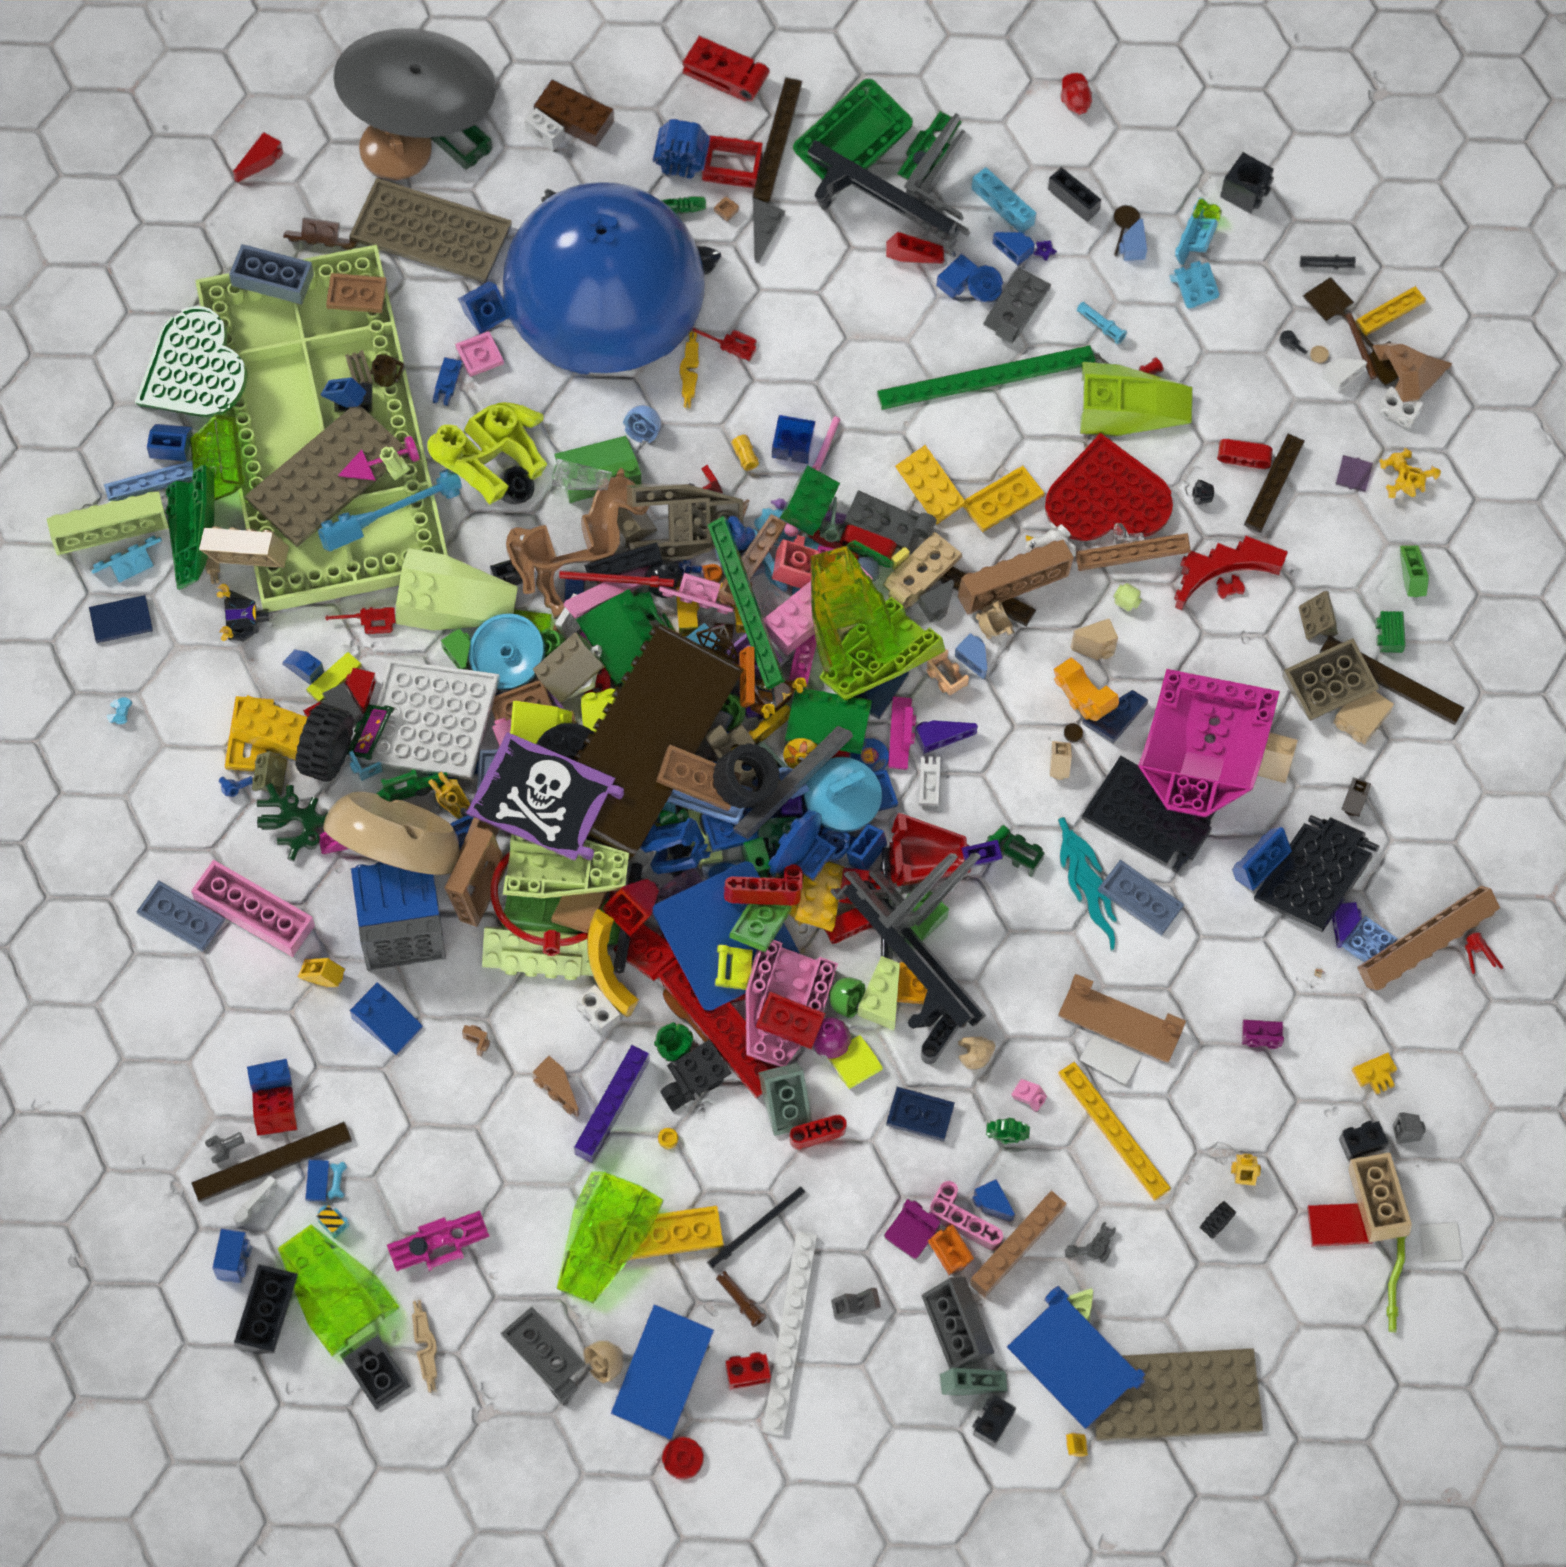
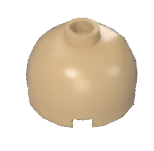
[583,1340,623,1383]

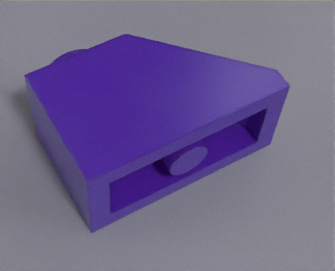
[961,840,1003,867]
[1331,902,1362,948]

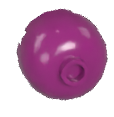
[813,1017,852,1059]

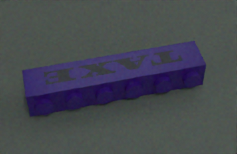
[574,1045,650,1164]

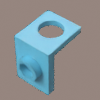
[349,751,383,781]

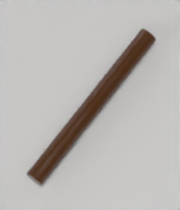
[1345,313,1377,380]

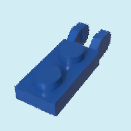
[432,357,462,406]

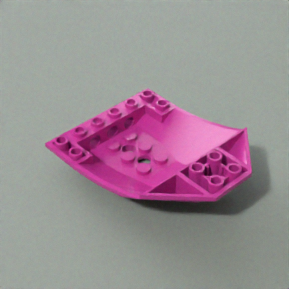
[1138,669,1280,817]

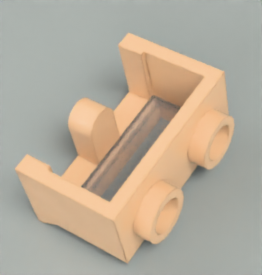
[926,649,969,696]

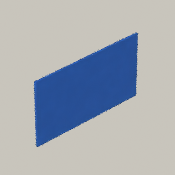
[611,1304,714,1440]

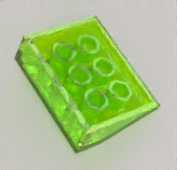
[190,414,244,501]

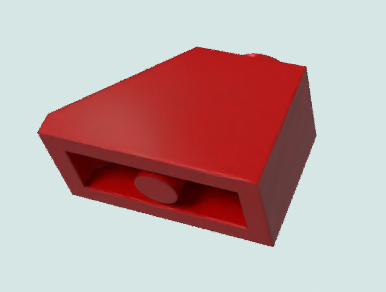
[345,668,377,714]

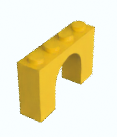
[676,583,746,636]

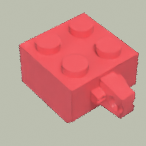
[772,535,819,588]

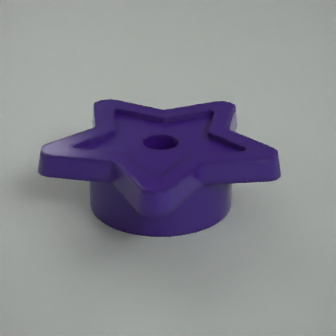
[1034,240,1057,261]

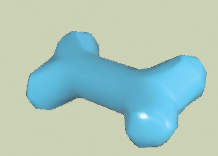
[327,1162,347,1199]

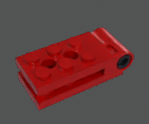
[683,35,770,102]

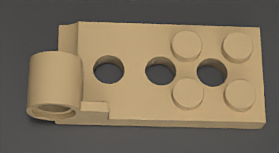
[883,532,963,609]

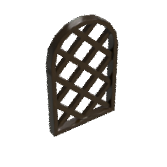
[696,624,739,665]

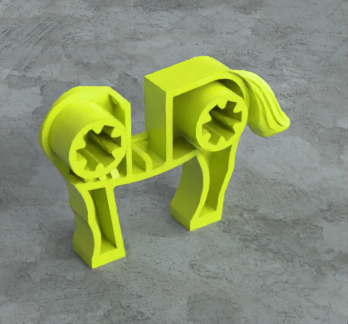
[427,402,547,504]

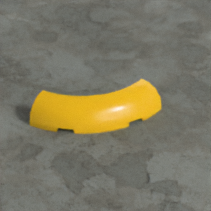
[587,909,639,1017]

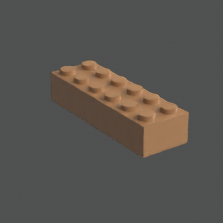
[957,539,1074,615]

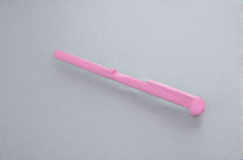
[784,416,840,537]

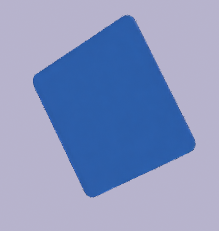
[652,861,800,1011]

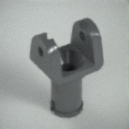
[205,1131,245,1163]

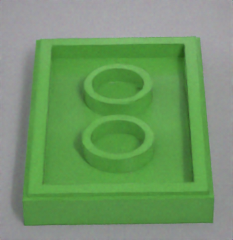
[729,904,792,952]

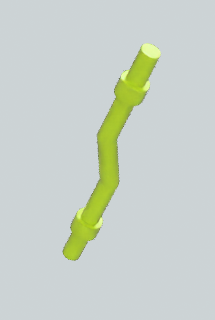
[1386,1236,1407,1332]

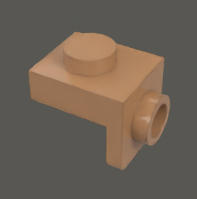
[462,1025,490,1056]

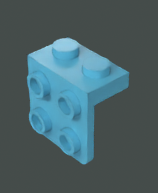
[1169,260,1219,309]

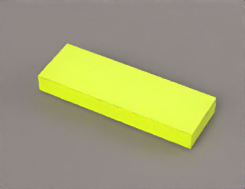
[306,652,362,703]

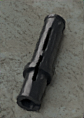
[1299,255,1356,269]

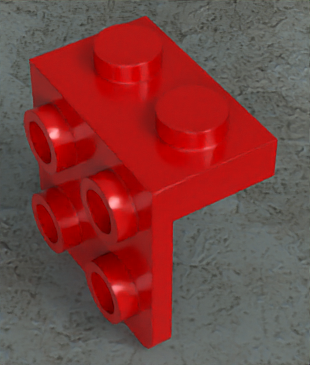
[252,1086,297,1136]

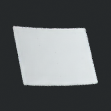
[1080,1032,1143,1084]

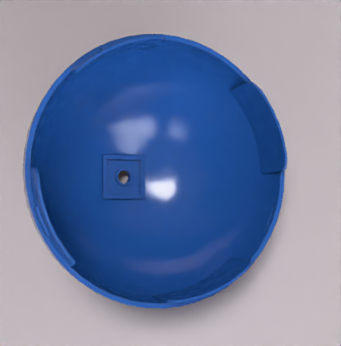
[503,182,705,374]

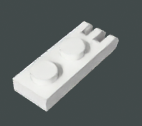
[919,756,940,807]

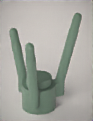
[819,497,846,542]

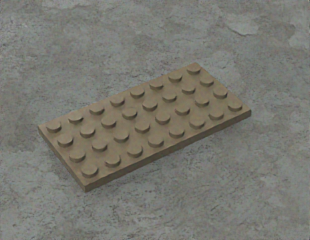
[349,178,512,283]
[245,405,407,547]
[1094,1348,1263,1441]

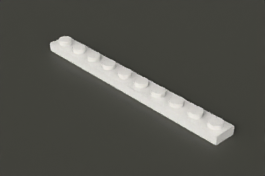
[762,1231,817,1436]

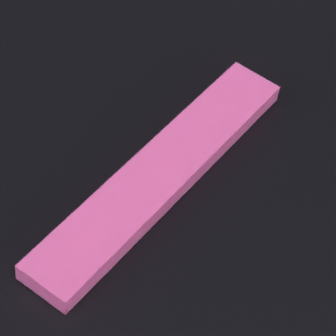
[564,565,650,619]

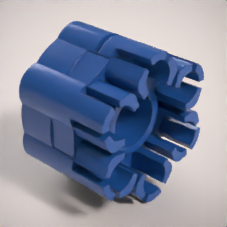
[652,119,710,179]

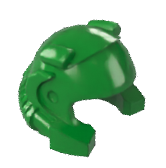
[654,1022,693,1062]

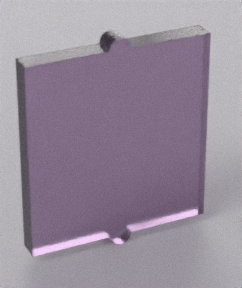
[1336,455,1373,492]

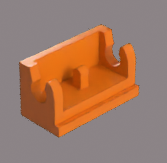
[928,1225,974,1275]

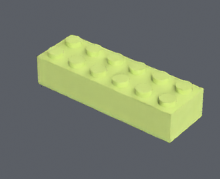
[46,491,169,555]

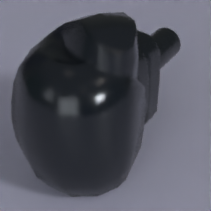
[1279,330,1308,355]

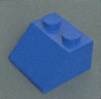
[458,281,509,334]

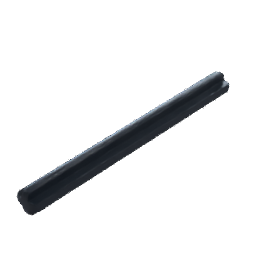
[613,862,643,974]

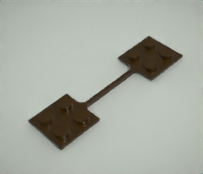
[1303,277,1399,386]

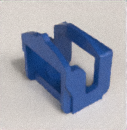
[640,818,711,874]

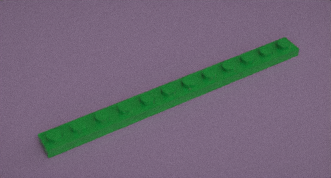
[877,345,1096,410]

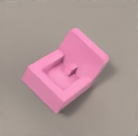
[1011,1079,1047,1112]

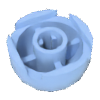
[623,405,661,443]

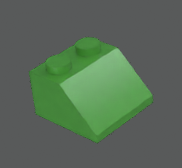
[906,890,949,941]

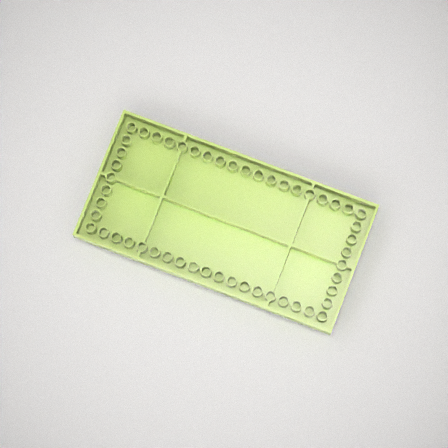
[195,245,448,612]

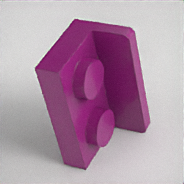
[1242,1019,1284,1049]

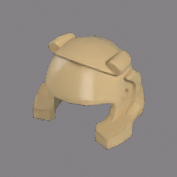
[976,600,1015,639]
[958,1037,996,1070]

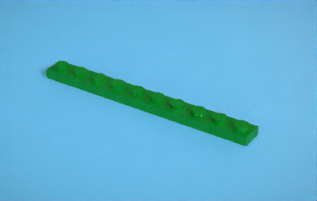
[708,516,785,690]

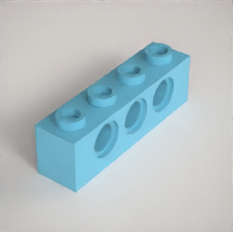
[971,167,1036,233]

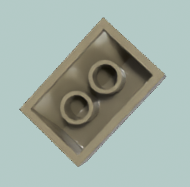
[617,508,657,549]
[533,632,605,703]

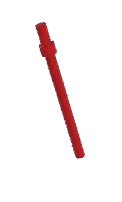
[559,571,674,588]

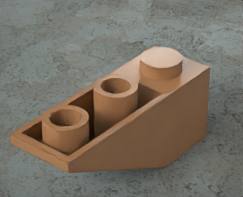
[532,1056,579,1117]

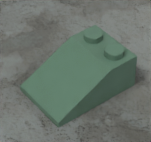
[759,1063,812,1136]

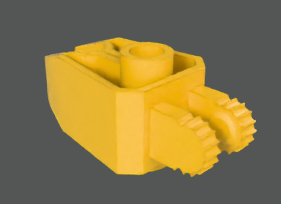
[428,772,471,819]

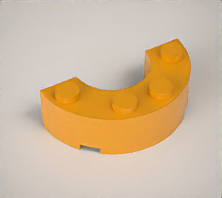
[1053,657,1119,721]

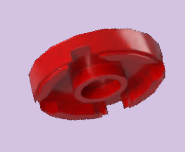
[662,1437,704,1480]

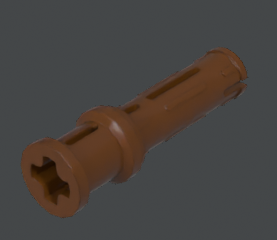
[716,1271,767,1328]

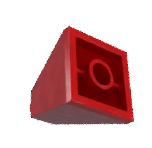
[601,878,659,936]

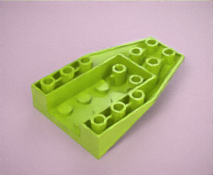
[819,596,946,700]

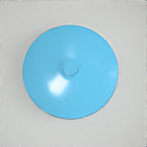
[469,614,545,690]

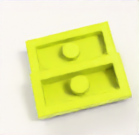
[827,1035,883,1089]

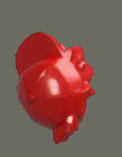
[1060,72,1093,115]

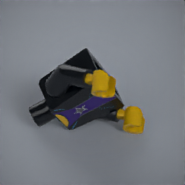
[217,584,269,642]

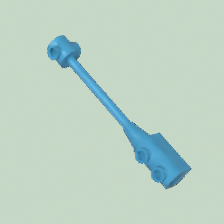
[318,469,462,551]

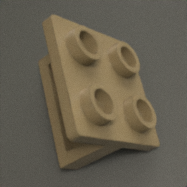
[1299,591,1338,640]

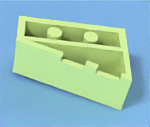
[857,956,900,1030]

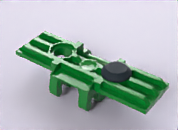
[897,111,962,185]
[376,769,448,802]

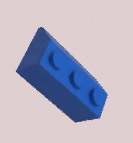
[1232,827,1292,891]

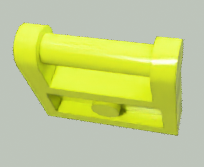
[715,945,753,990]

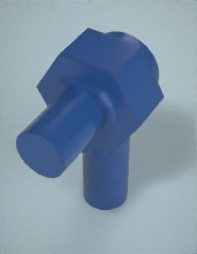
[219,776,253,797]

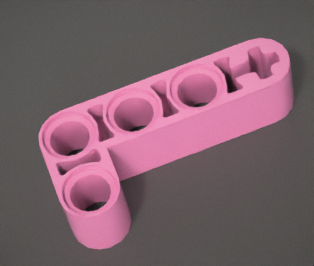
[929,1181,1003,1250]

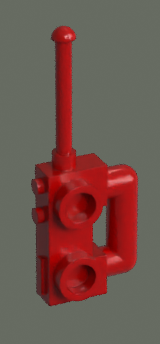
[692,328,757,362]
[325,607,396,634]

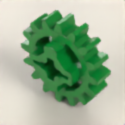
[986,1117,1030,1144]

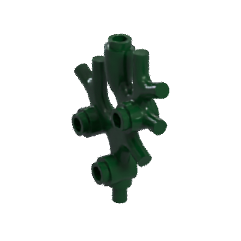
[257,783,328,862]

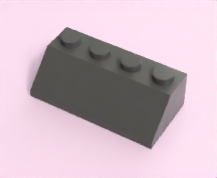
[921,1277,995,1369]

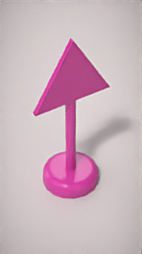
[338,436,419,481]

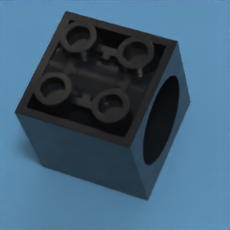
[1220,152,1274,214]

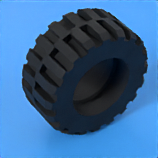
[295,703,354,782]

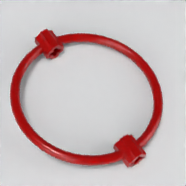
[490,852,617,956]

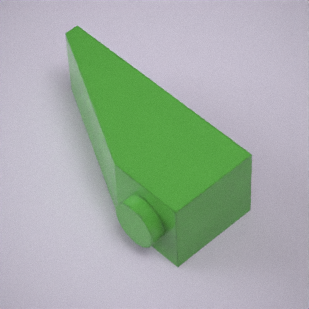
[1399,545,1429,597]

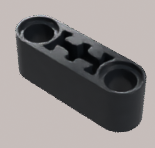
[920,1011,959,1064]

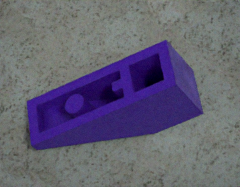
[915,720,978,754]

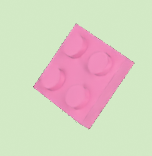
[455,331,504,377]

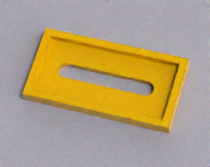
[224,696,275,772]

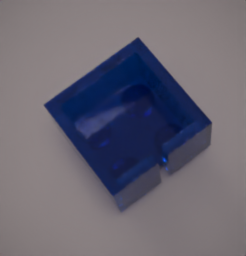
[771,415,816,464]

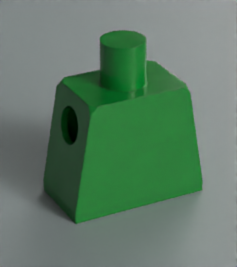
[741,837,771,878]

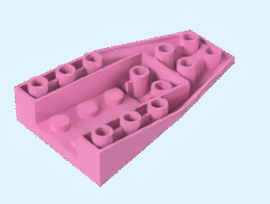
[746,940,838,1067]

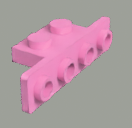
[659,573,734,615]

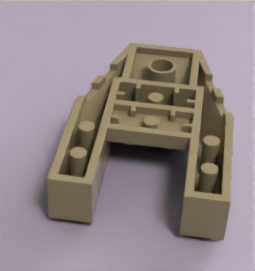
[626,484,744,561]

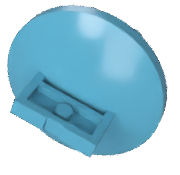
[804,757,882,832]

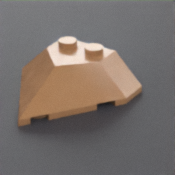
[1373,343,1453,402]

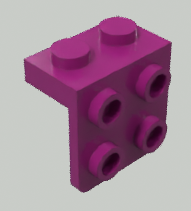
[884,1198,941,1259]

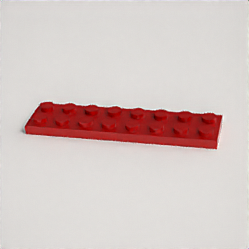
[657,959,778,1099]

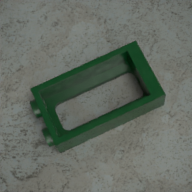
[430,124,492,170]

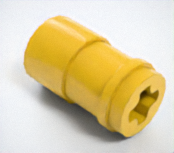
[731,435,759,471]

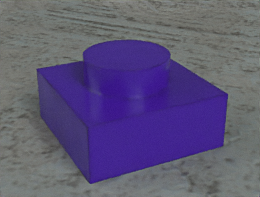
[781,796,802,817]

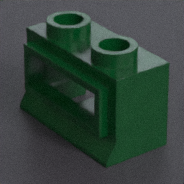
[1000,833,1045,877]

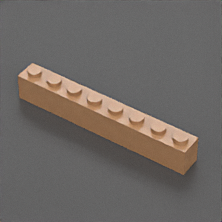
[1357,886,1500,990]

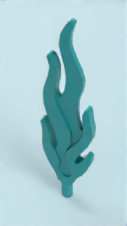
[1058,817,1117,951]

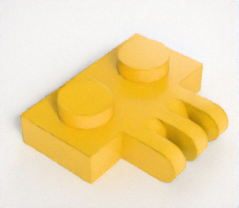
[1352,1052,1397,1095]

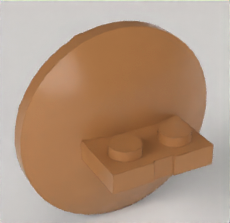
[359,125,432,181]

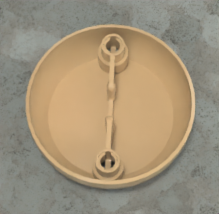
[323,792,460,875]

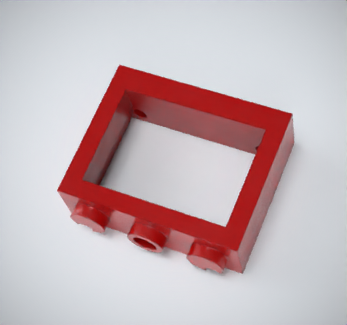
[702,135,763,189]

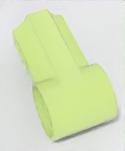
[379,447,411,481]

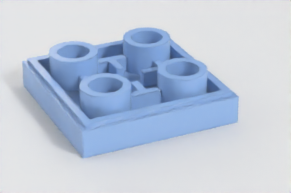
[1342,916,1398,962]

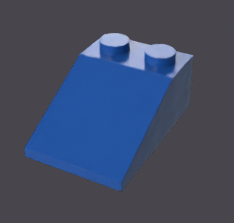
[350,982,423,1056]

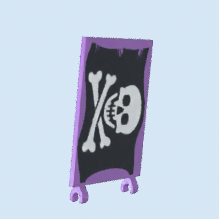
[466,732,624,861]

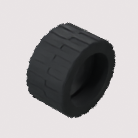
[713,743,780,808]

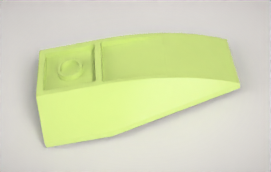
[503,834,629,898]

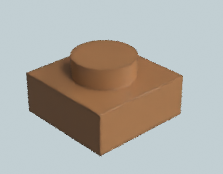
[714,196,739,222]

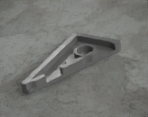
[753,198,786,264]

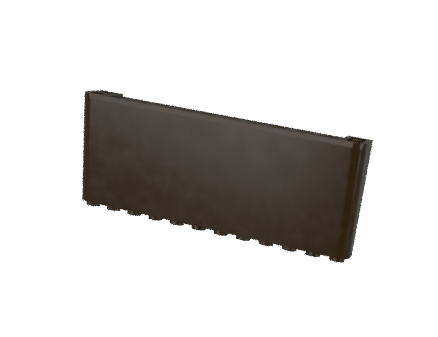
[574,623,744,862]

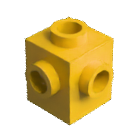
[1231,1154,1261,1186]

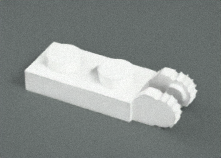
[233,1175,278,1228]

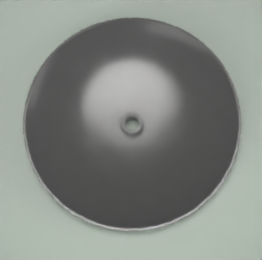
[333,28,496,138]

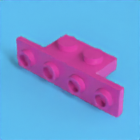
[888,696,916,770]

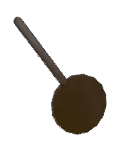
[1113,205,1140,256]

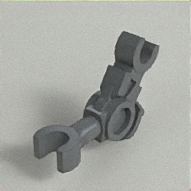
[1065,1222,1116,1263]

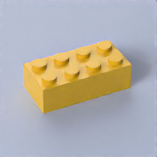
[232,695,308,761]

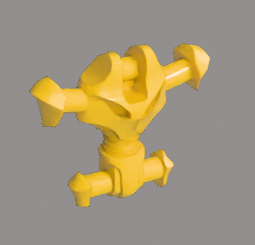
[1379,448,1441,498]

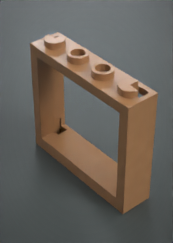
[444,826,508,927]

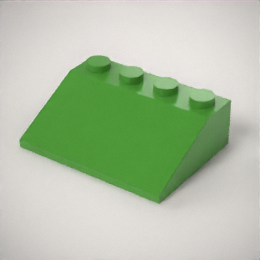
[554,436,642,503]

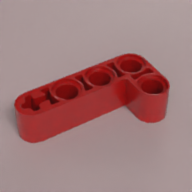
[724,864,802,906]

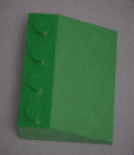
[576,589,652,685]
[785,688,872,754]

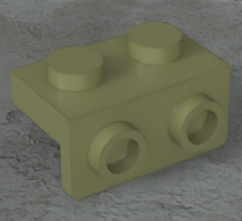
[252,751,287,796]

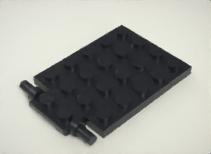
[1081,755,1216,873]
[1254,815,1380,933]

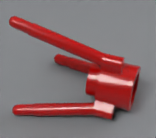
[1465,932,1503,974]

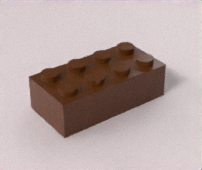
[534,79,614,148]

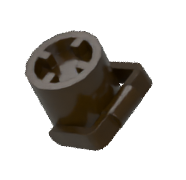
[370,355,405,387]

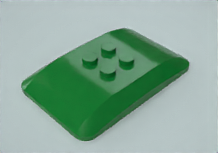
[793,78,913,180]

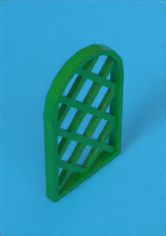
[846,540,894,568]

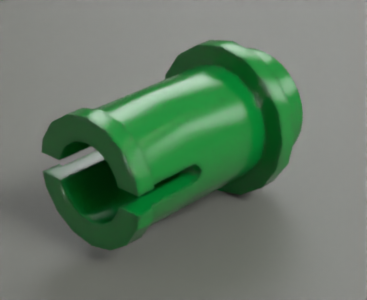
[986,825,1011,847]

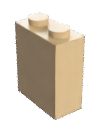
[1333,691,1394,745]

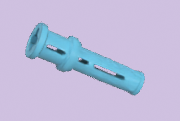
[1076,301,1127,345]

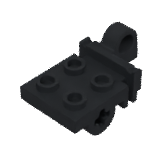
[660,1039,732,1112]

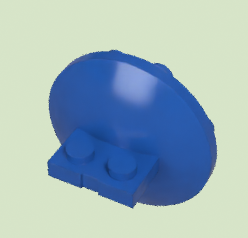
[768,810,837,881]

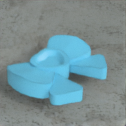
[106,697,133,724]

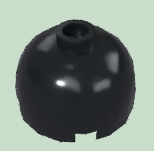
[498,466,534,505]
[644,559,683,598]

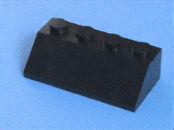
[234,1264,298,1354]

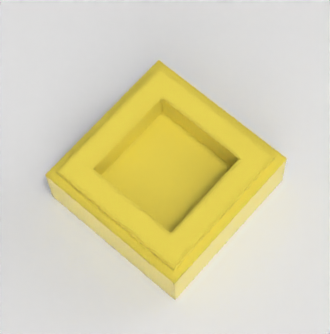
[891,547,910,570]

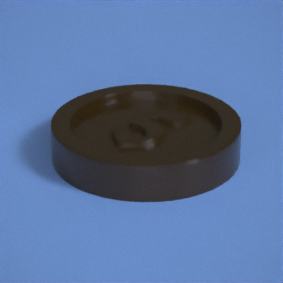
[1063,723,1083,743]

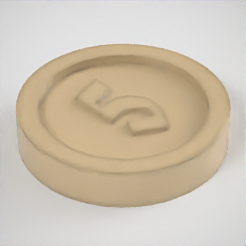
[1310,345,1329,363]

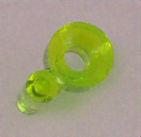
[1192,198,1222,221]

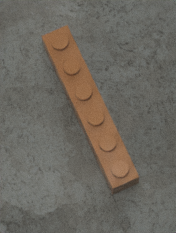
[969,1190,1067,1298]

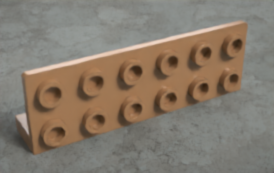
[1058,974,1186,1063]

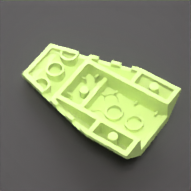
[396,548,518,630]

